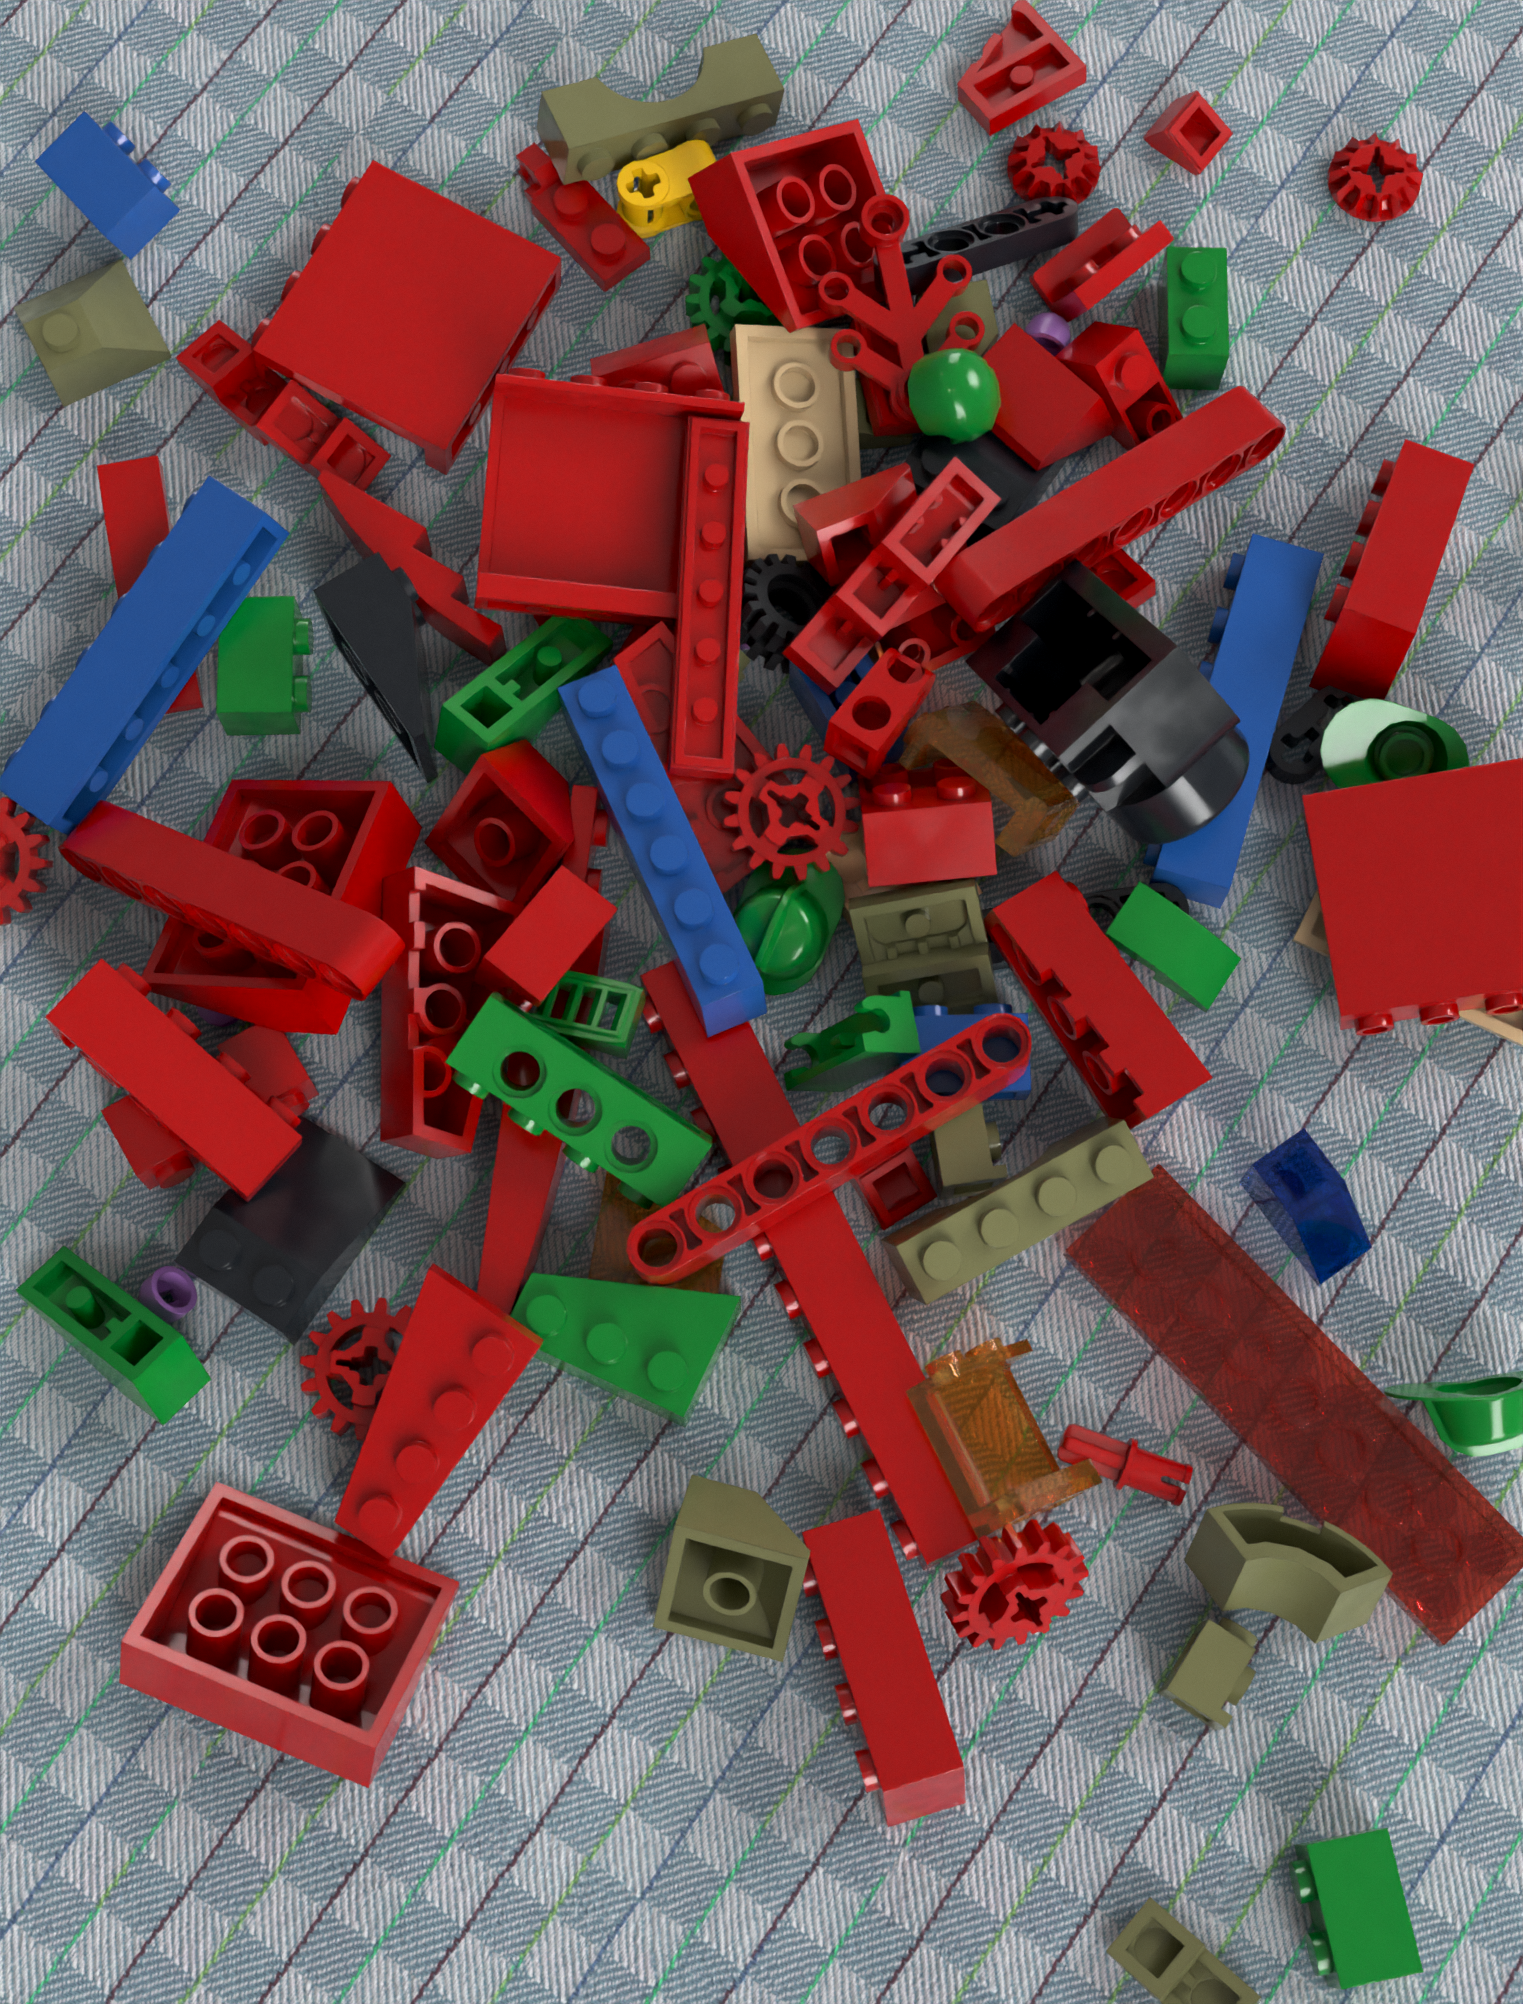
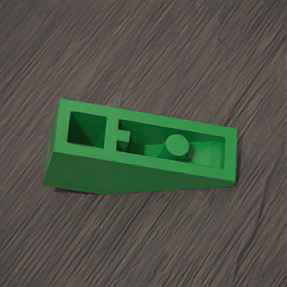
[434,617,613,776]
[15,1246,211,1426]

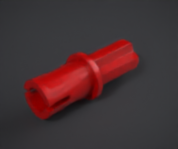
[1057,1423,1193,1507]

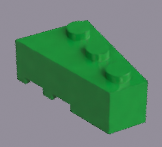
[510,1273,741,1428]

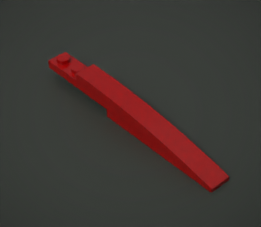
[477,785,611,1316]

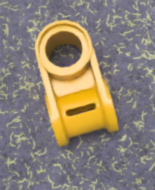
[616,140,717,239]

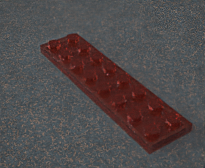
[1063,1164,1523,1647]

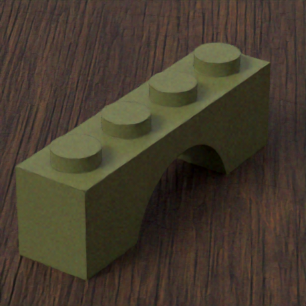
[536,33,785,185]
[880,1116,1154,1305]

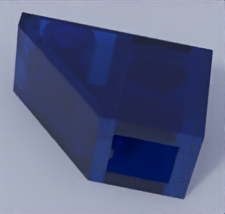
[1239,1128,1372,1287]

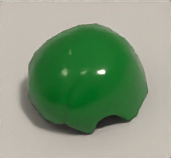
[907,348,1001,444]

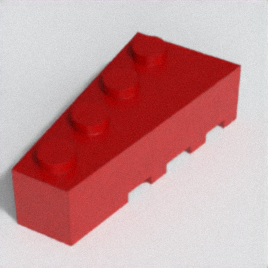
[1308,439,1474,702]
[380,866,526,1159]
[984,871,1213,1130]
[45,958,303,1202]
[802,1509,966,1827]

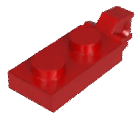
[516,143,651,292]

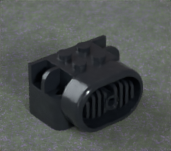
[965,558,1250,845]

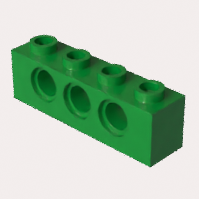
[445,991,712,1210]

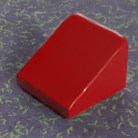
[1143,90,1233,176]
[849,1145,938,1231]

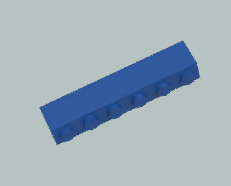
[0,475,290,835]
[1142,533,1324,909]
[557,665,767,1038]

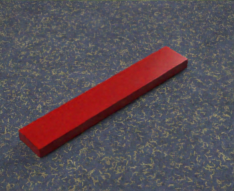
[668,415,750,780]

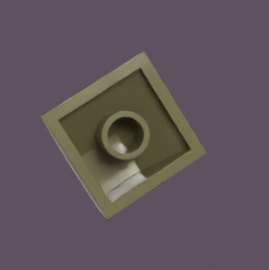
[13,259,172,407]
[653,1475,811,1662]

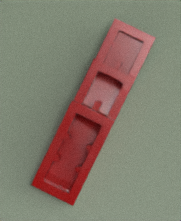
[97,455,204,714]
[782,457,1001,695]
[317,469,507,667]

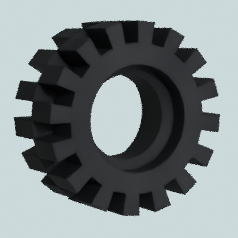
[740,553,836,674]

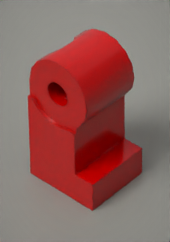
[823,648,936,780]

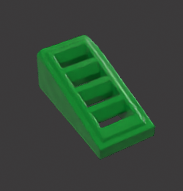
[529,970,646,1060]

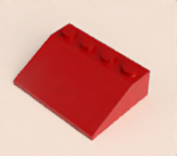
[141,779,422,1035]
[119,1481,460,1788]

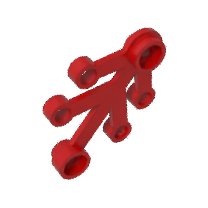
[816,194,985,427]

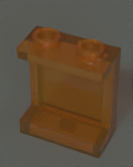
[898,700,1082,858]
[906,1337,1103,1539]

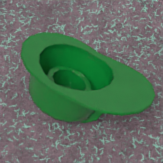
[1319,698,1470,789]
[732,848,845,996]
[1384,1371,1523,1457]

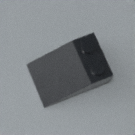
[904,430,1071,547]
[313,552,438,783]
[174,1115,406,1346]

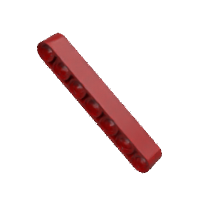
[934,386,1286,633]
[58,800,405,1001]
[626,1013,1032,1287]

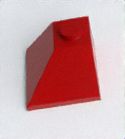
[424,739,574,906]

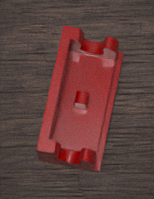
[473,865,618,1012]

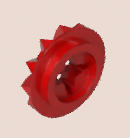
[1007,121,1101,204]
[1327,132,1423,222]

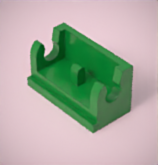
[784,990,921,1092]

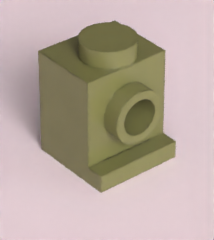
[928,1103,1008,1200]
[1158,1617,1258,1731]

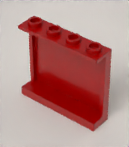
[251,160,562,475]
[474,367,745,630]
[1302,758,1523,1036]

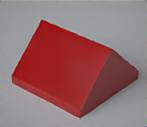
[982,322,1115,471]

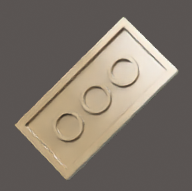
[730,324,861,567]

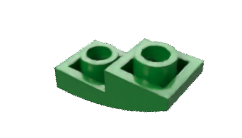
[1105,881,1241,1012]

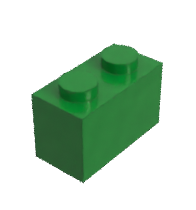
[1157,246,1229,390]
[216,596,314,736]
[1289,1828,1423,1990]

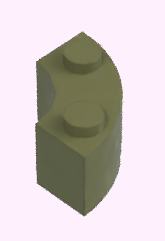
[1184,1502,1393,1644]

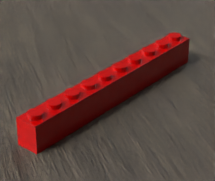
[640,960,1000,1571]

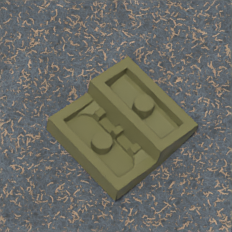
[848,877,1000,1015]

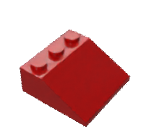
[687,119,903,333]

